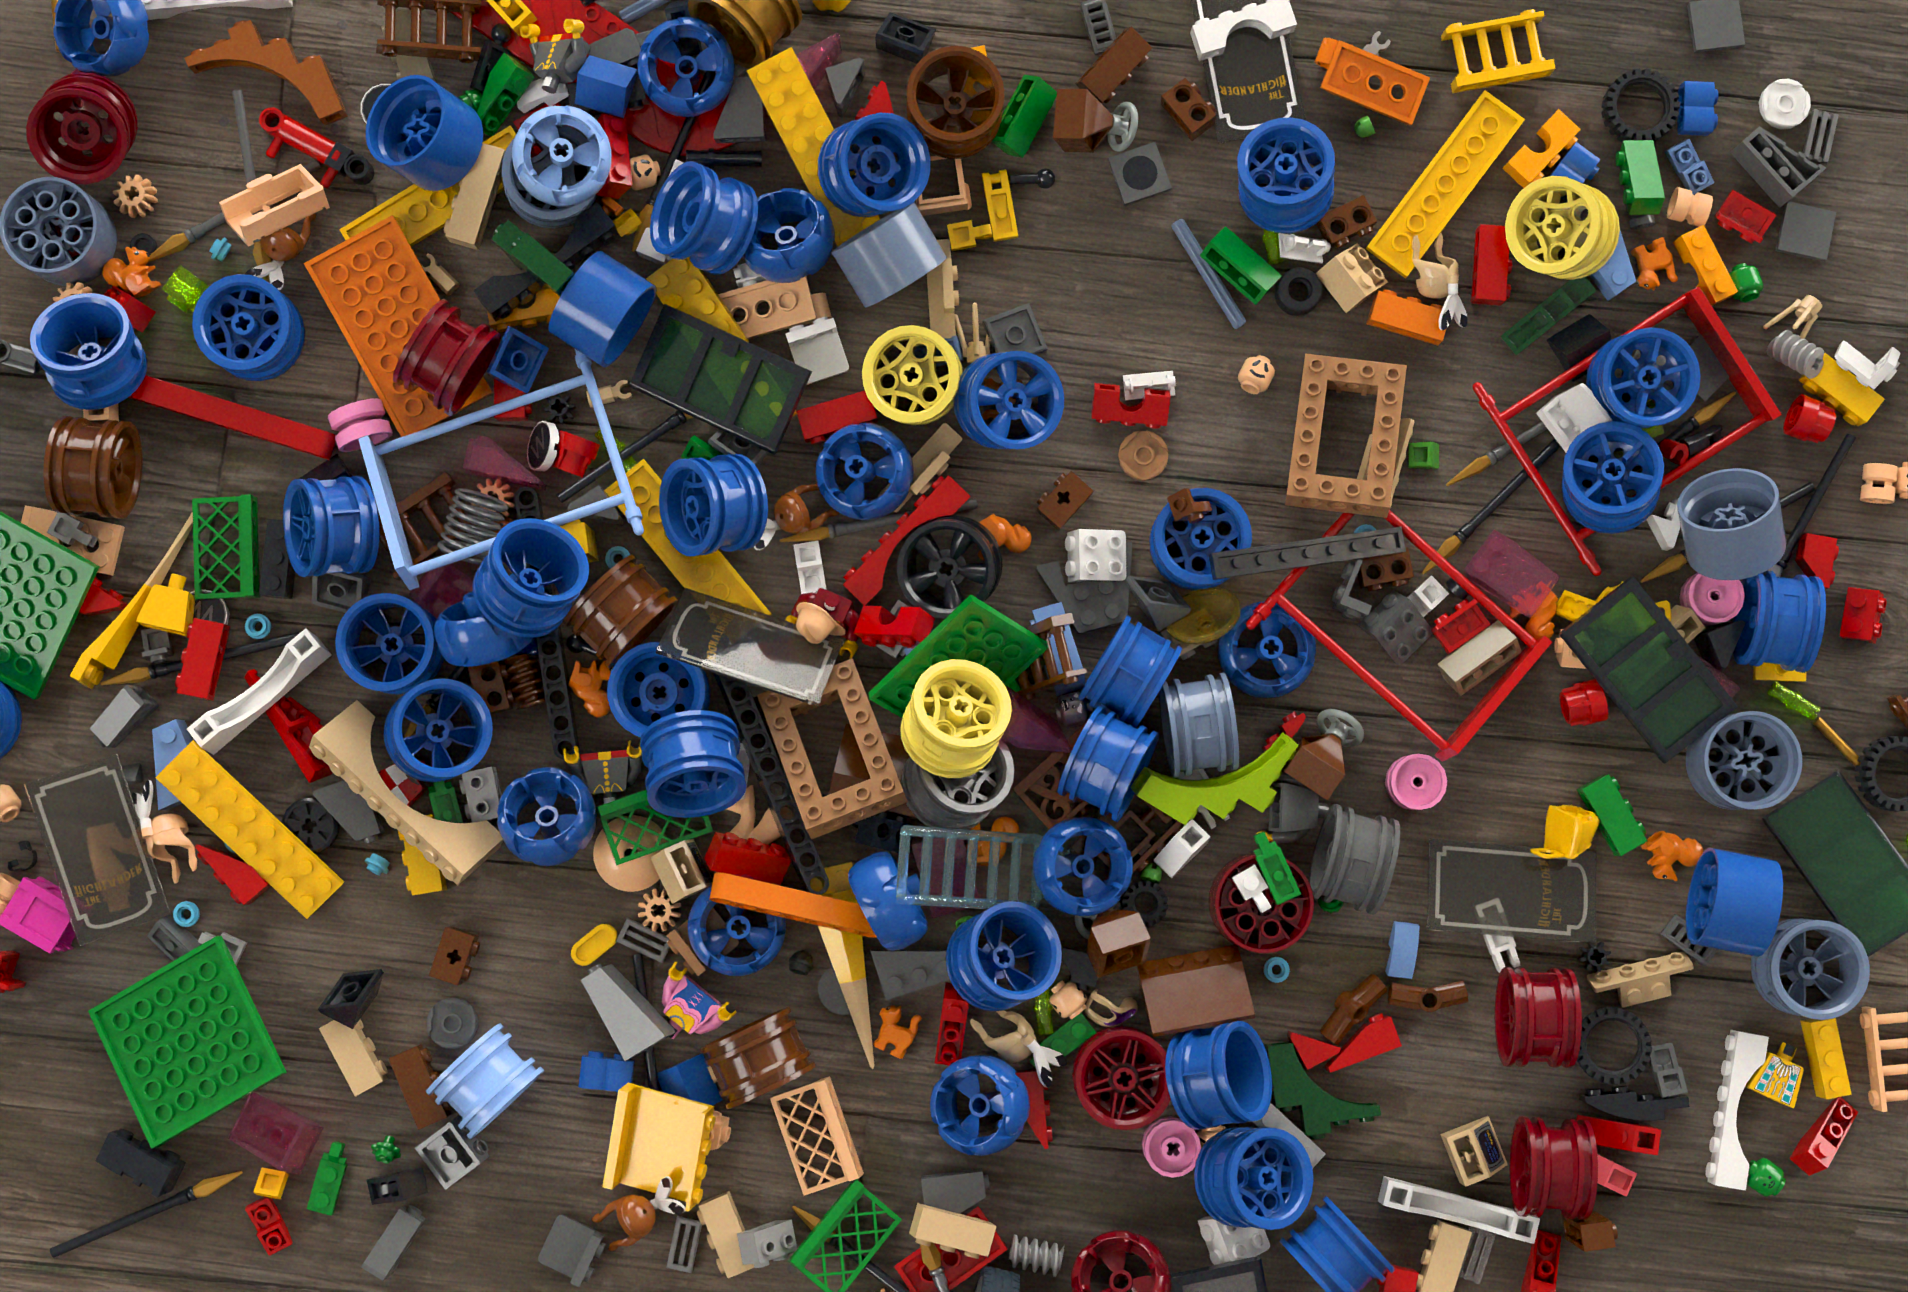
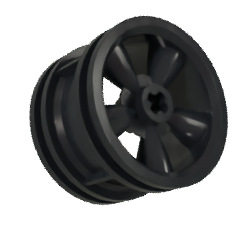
[897,516,1003,618]

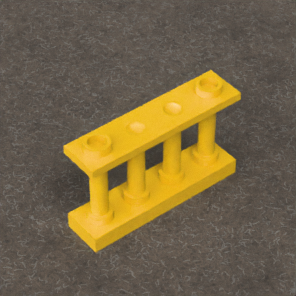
[1441,9,1556,93]

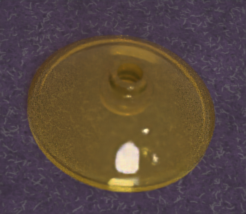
[1166,588,1241,645]

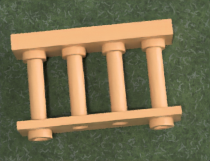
[1860,1007,1908,1112]

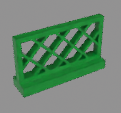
[192,494,260,600]
[596,790,713,866]
[787,1179,902,1292]

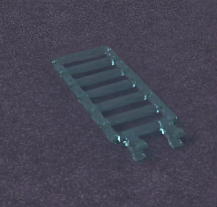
[896,825,1070,910]

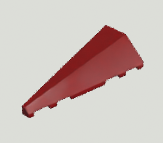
[244,669,333,783]

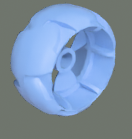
[512,105,612,206]

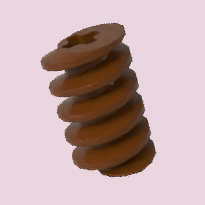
[504,654,546,710]

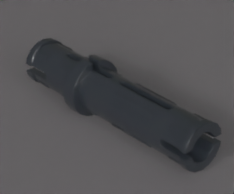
[686,148,762,168]

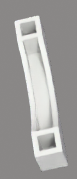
[141,0,293,20]
[187,628,332,755]
[1706,1030,1769,1191]
[1378,1176,1540,1244]

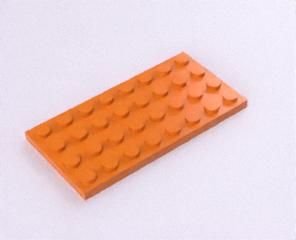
[303,215,493,437]

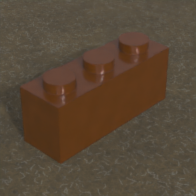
[1075,26,1152,103]
[388,1044,452,1130]
[1561,1211,1618,1252]

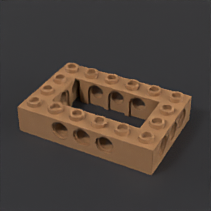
[1285,353,1407,518]
[757,658,908,839]

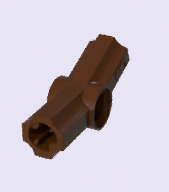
[1320,974,1387,1045]
[1388,980,1468,1012]

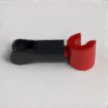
[1658,425,1723,465]

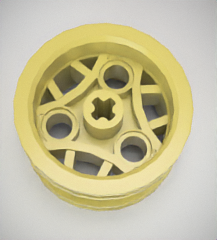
[1505,176,1620,280]
[862,325,963,425]
[900,659,1012,778]

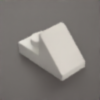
[1647,498,1681,551]

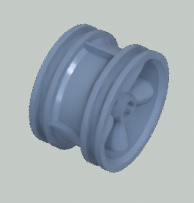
[1751,918,1870,1020]

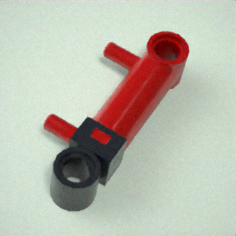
[259,107,374,189]

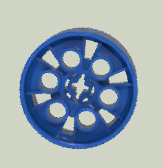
[366,75,483,191]
[548,251,657,368]
[1686,848,1783,957]

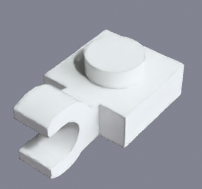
[1232,865,1272,913]

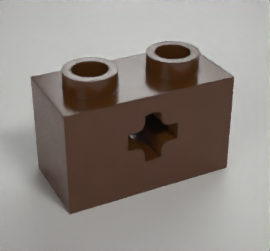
[1036,471,1094,531]
[429,926,480,986]

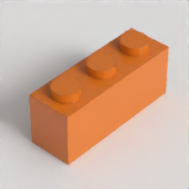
[1366,290,1447,346]

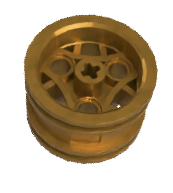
[688,0,802,69]

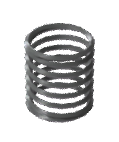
[437,488,509,565]

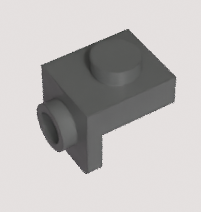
[141,628,174,663]

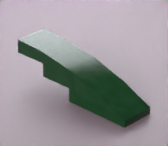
[1501,277,1597,355]

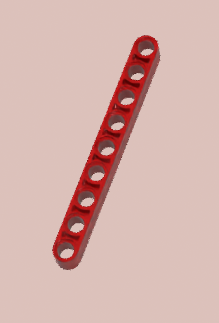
[128,375,336,460]

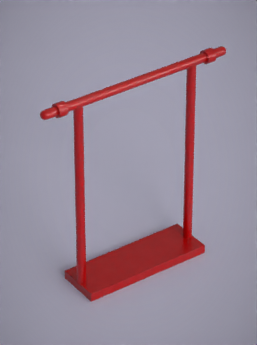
[1472,286,1782,576]
[1246,468,1552,762]

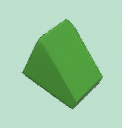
[1409,442,1439,469]

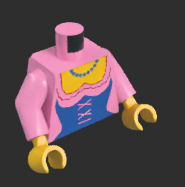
[662,962,737,1039]

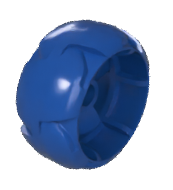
[54,0,149,77]
[637,17,735,117]
[743,188,835,283]
[816,422,914,521]
[434,591,533,667]
[1218,601,1316,699]
[497,767,597,866]
[1033,817,1133,916]
[848,851,928,951]
[687,885,786,976]
[930,1055,1030,1156]

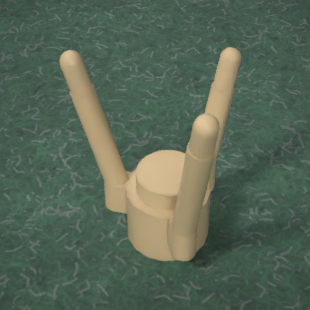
[1763,295,1822,339]
[955,303,991,364]

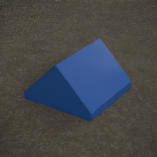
[575,55,638,119]
[487,326,549,394]
[657,1054,723,1106]

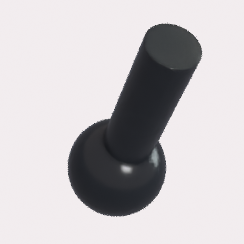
[1008,168,1055,189]
[566,634,607,660]

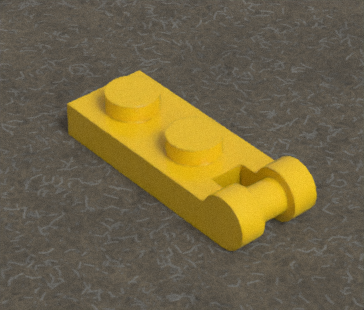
[981,169,1018,242]

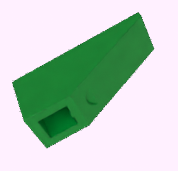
[477,53,535,137]

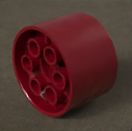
[1208,854,1314,953]

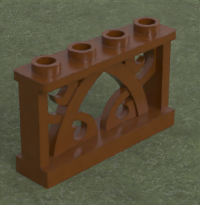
[1012,722,1091,830]

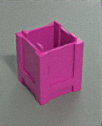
[0,876,93,954]

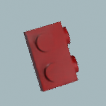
[1715,189,1776,243]
[1840,587,1887,644]
[1431,598,1491,654]
[0,950,26,993]

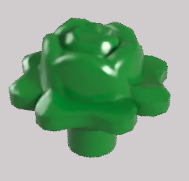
[371,1136,401,1164]

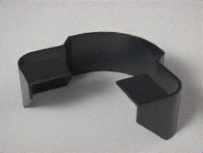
[8,841,37,871]

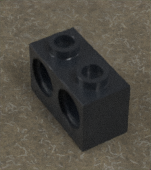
[855,812,916,856]

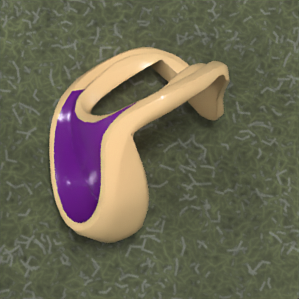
[1084,989,1138,1027]

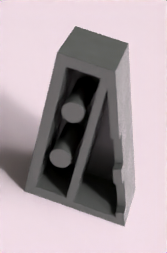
[1730,126,1826,208]
[871,950,950,1000]

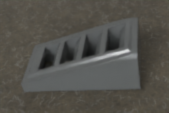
[1080,0,1116,55]
[1660,914,1718,966]

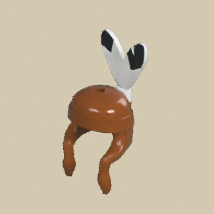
[245,201,316,290]
[754,482,840,550]
[591,1176,685,1251]

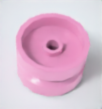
[328,398,393,452]
[1679,572,1745,626]
[1385,754,1447,810]
[1142,1116,1201,1178]

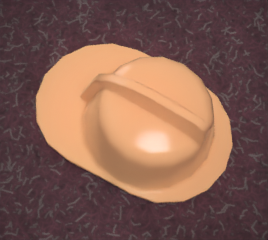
[796,602,845,644]

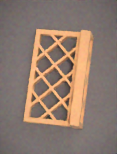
[770,1076,864,1196]

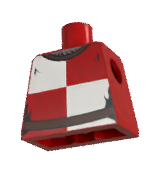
[378,759,429,807]

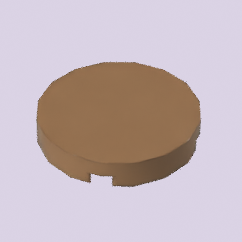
[1118,431,1168,481]

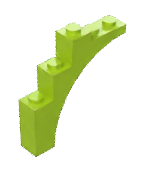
[1130,732,1298,826]

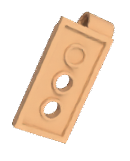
[718,276,832,339]
[21,505,125,576]

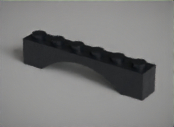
[474,203,618,322]

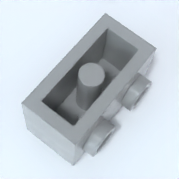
[459,767,502,823]
[737,1219,797,1268]

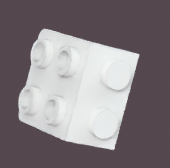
[786,317,849,385]
[1834,341,1900,389]
[1536,383,1612,453]
[1065,529,1126,583]
[1198,1216,1270,1265]

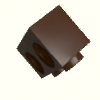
[1161,78,1217,141]
[1316,195,1377,249]
[1357,547,1414,592]
[468,660,515,715]

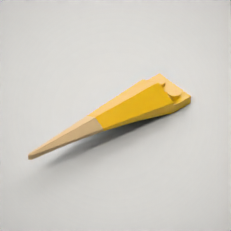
[70,512,193,689]
[810,861,874,1069]

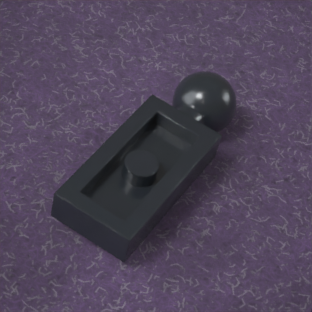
[470,23,511,94]

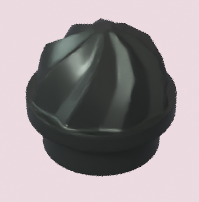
[788,950,813,976]

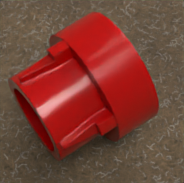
[1783,394,1836,444]
[552,430,600,477]
[1559,679,1608,726]

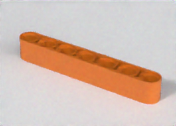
[709,873,877,938]

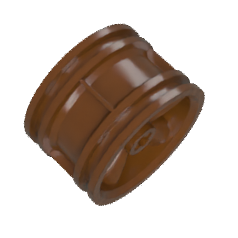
[907,46,1004,159]
[43,416,143,519]
[563,554,679,669]
[699,1007,816,1109]

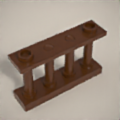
[376,0,481,63]
[378,472,480,581]
[1010,613,1088,702]

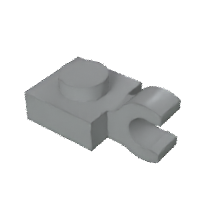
[47,513,98,547]
[198,932,247,966]

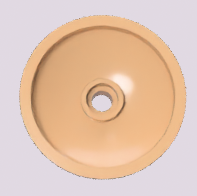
[593,815,668,892]

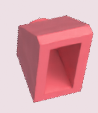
[1597,1154,1637,1197]

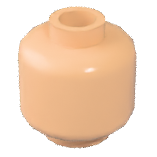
[0,784,21,822]

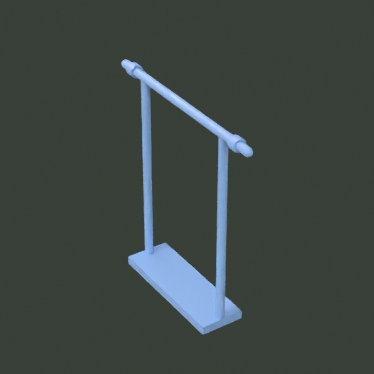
[358,349,644,590]

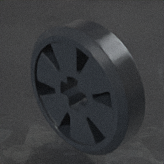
[282,798,340,854]

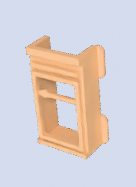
[916,119,972,216]
[219,164,330,247]

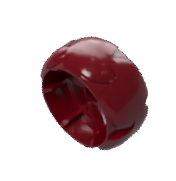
[1071,1230,1171,1292]

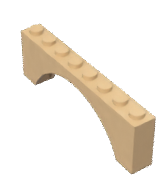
[309,700,503,886]

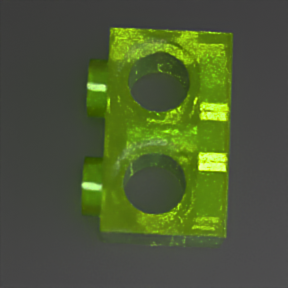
[162,265,209,313]

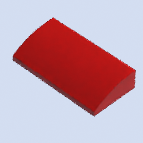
[894,1206,1009,1292]

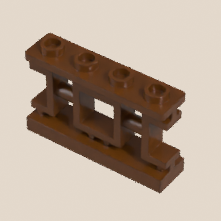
[1070,794,1185,880]

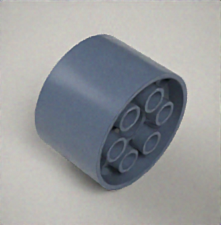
[0,177,117,286]
[831,202,947,308]
[1677,468,1786,580]
[1686,711,1802,810]

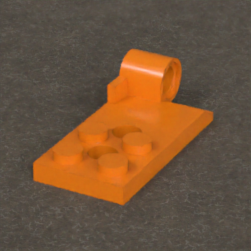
[1314,38,1430,126]

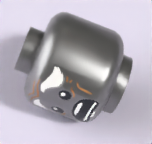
[1054,692,1093,728]

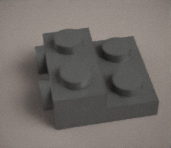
[415,1115,490,1190]

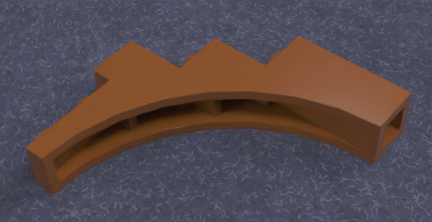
[185,20,348,126]

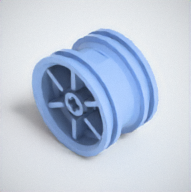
[426,1023,544,1140]

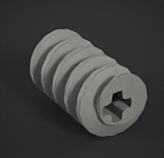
[1767,330,1824,379]
[1008,1234,1064,1277]

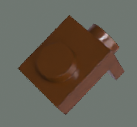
[1167,488,1212,524]

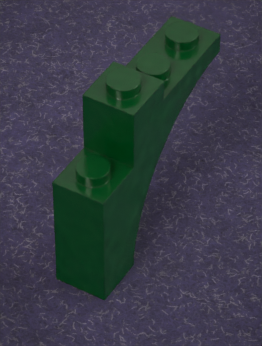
[492,220,575,297]
[1265,1041,1381,1139]

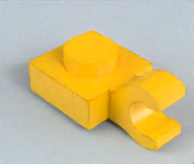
[947,220,992,251]

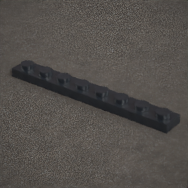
[1209,527,1406,580]

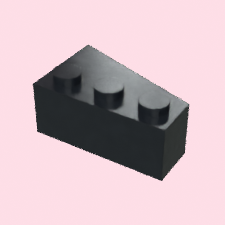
[95,1129,186,1198]

